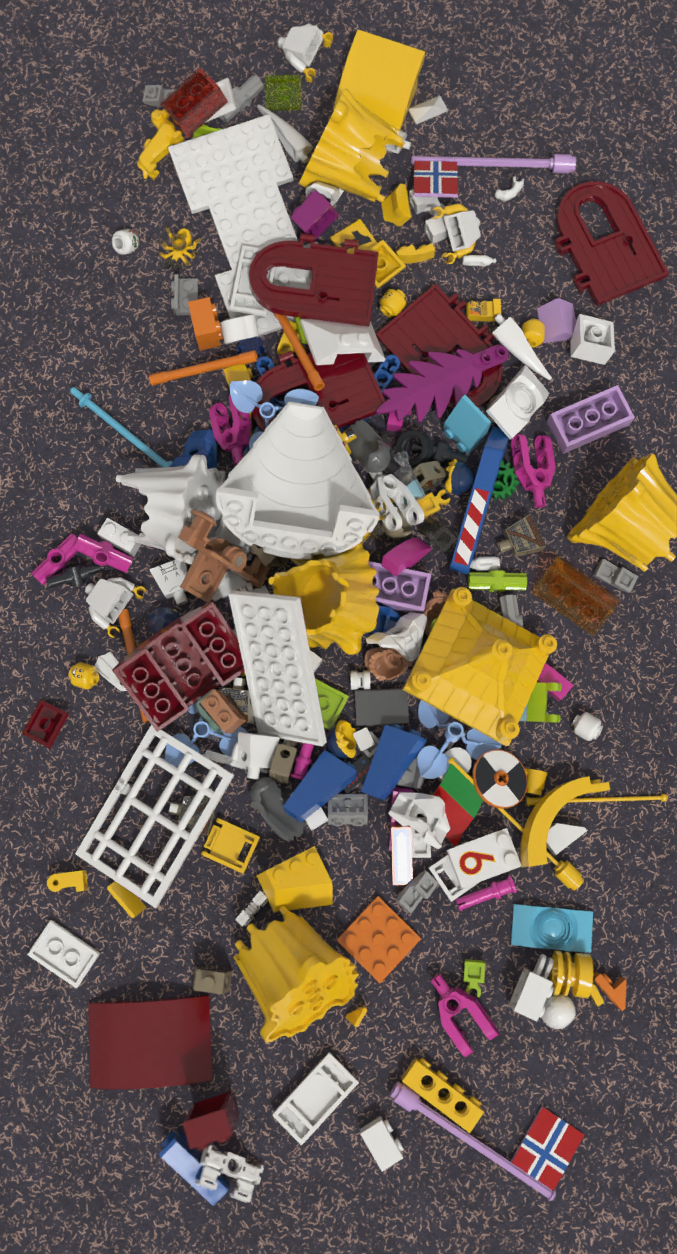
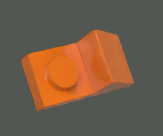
[593,972,626,1011]

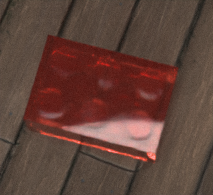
[160,68,228,138]

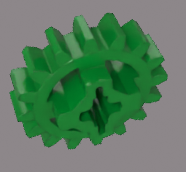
[491,460,519,501]

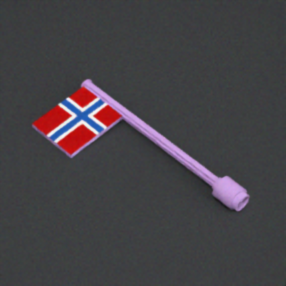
[411,154,576,198]
[389,1081,584,1201]

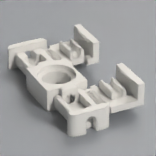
[195,1145,264,1202]

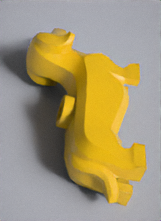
[137,106,184,180]

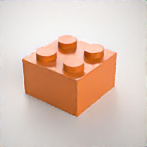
[188,297,223,351]

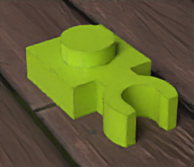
[464,959,485,997]

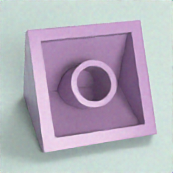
[537,298,576,343]

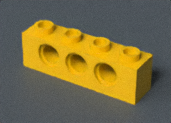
[401,1057,484,1133]

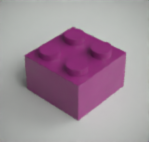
[290,189,339,241]

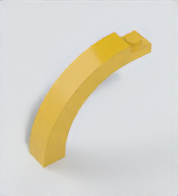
[520,777,610,867]

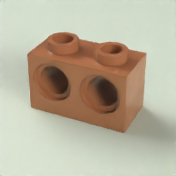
[200,689,246,734]

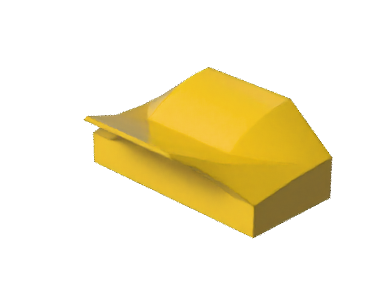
[381,183,411,226]

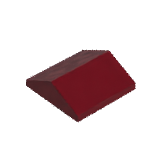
[22,700,69,749]

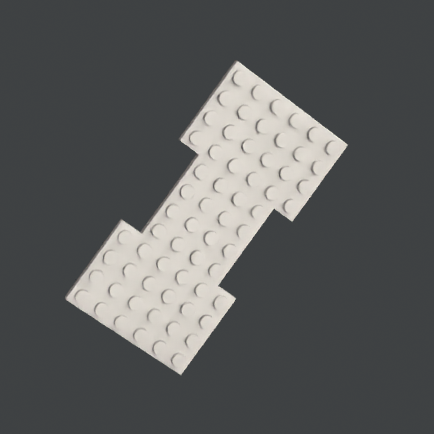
[168,114,340,343]

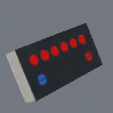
[343,754,371,794]

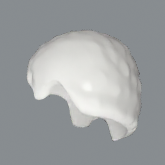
[542,994,575,1029]

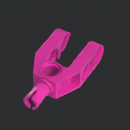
[209,394,251,467]
[511,434,556,508]
[430,973,499,1057]

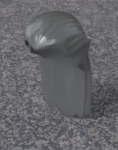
[346,420,391,473]
[250,777,306,841]

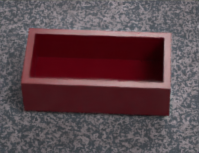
[183,1091,239,1150]

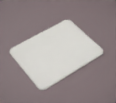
[353,728,375,751]

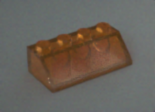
[531,556,620,636]

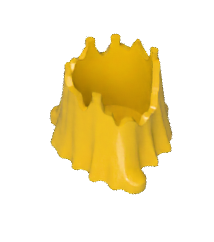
[299,88,405,203]
[566,453,677,572]
[269,542,379,655]
[233,906,359,1043]

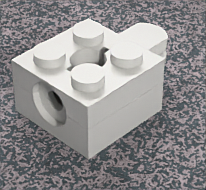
[509,954,554,1021]

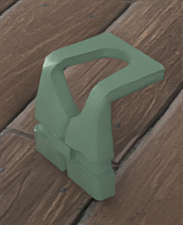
[196,689,222,731]

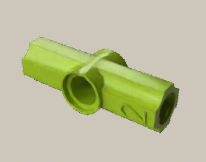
[468,570,527,592]

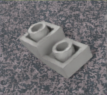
[142,85,183,109]

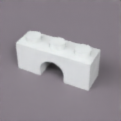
[409,189,449,244]

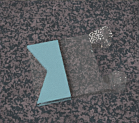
[382,451,426,505]

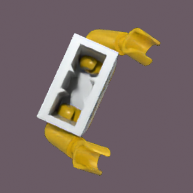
[430,204,480,264]

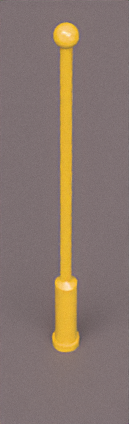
[526,794,668,807]

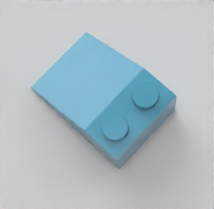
[443,395,491,455]

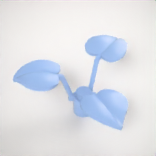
[230,380,319,450]
[417,700,502,779]
[165,702,248,767]

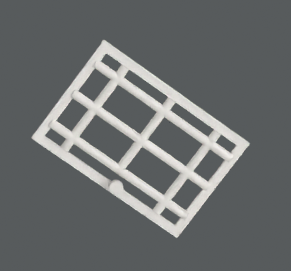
[75,725,234,908]

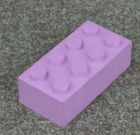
[547,385,635,454]
[368,561,431,614]

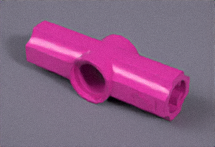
[31,533,78,586]
[73,534,133,573]

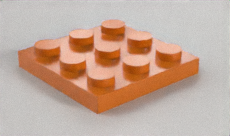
[337,896,421,983]

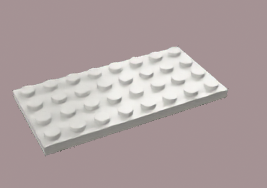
[228,590,327,746]

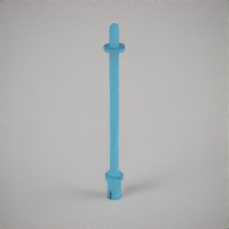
[70,387,173,467]

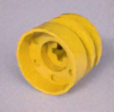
[549,951,593,998]

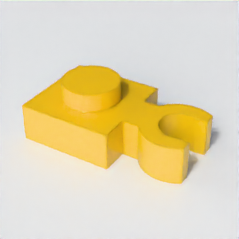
[416,489,451,518]

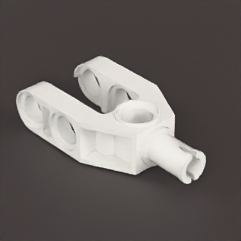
[369,472,424,531]

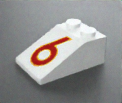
[447,828,522,889]

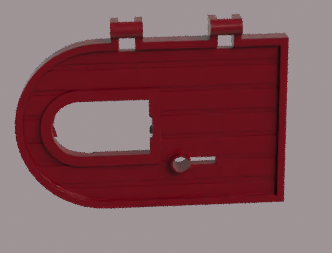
[554,181,669,306]
[249,233,379,327]
[376,284,502,410]
[252,351,386,432]

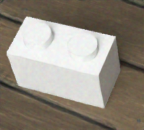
[97,518,141,557]
[360,1116,404,1172]

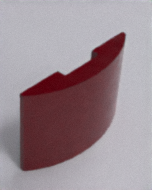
[112,602,245,732]
[88,995,213,1089]

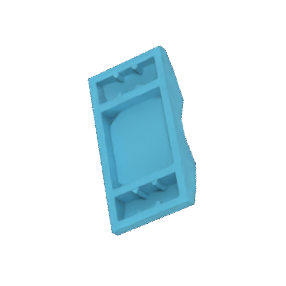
[511,904,593,952]

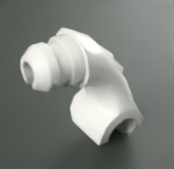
[495,177,524,202]

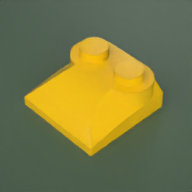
[368,240,406,289]

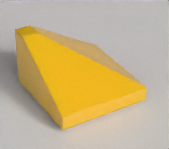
[345,1005,367,1027]

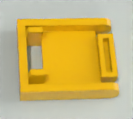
[201,818,260,874]

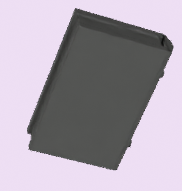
[355,687,409,727]

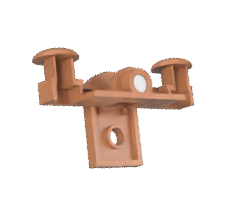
[178,510,270,603]

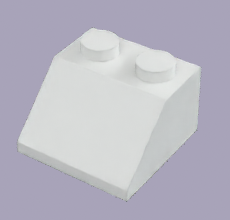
[570,314,615,365]

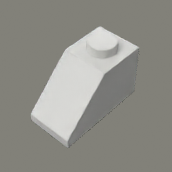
[546,823,587,855]

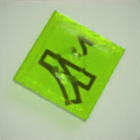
[265,75,301,111]

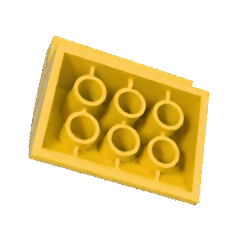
[333,30,425,130]

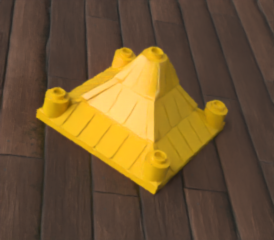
[402,587,557,747]

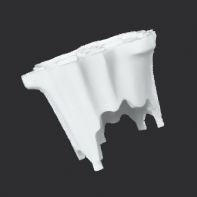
[116,454,225,564]

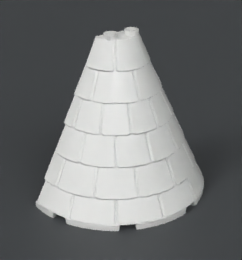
[216,402,380,559]

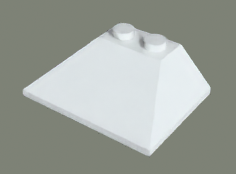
[300,319,385,365]

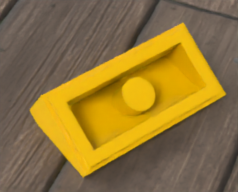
[107,881,146,918]

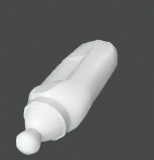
[462,255,497,267]
[470,556,500,571]

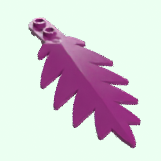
[376,345,509,423]

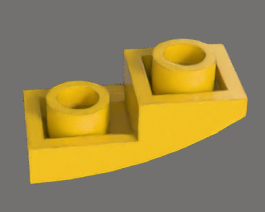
[396,243,435,263]

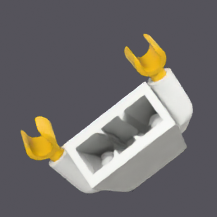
[278,24,333,82]
[85,577,146,638]

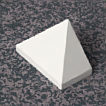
[408,96,448,124]

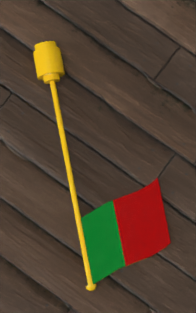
[423,757,584,891]

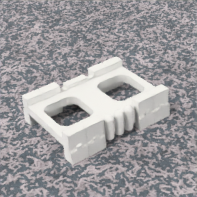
[235,891,268,926]

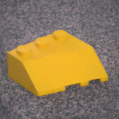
[256,846,333,913]

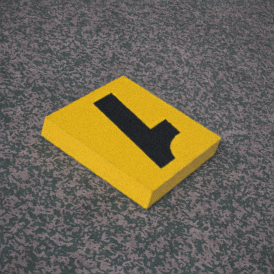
[330,219,378,254]

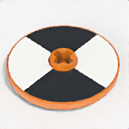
[473,750,528,809]

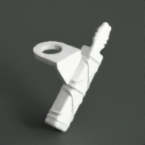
[205,741,269,773]

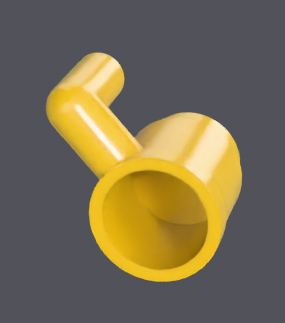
[524,768,547,795]

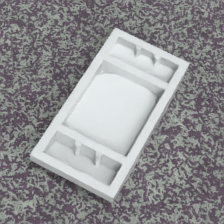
[230,246,276,317]
[486,365,549,439]
[272,1052,359,1146]

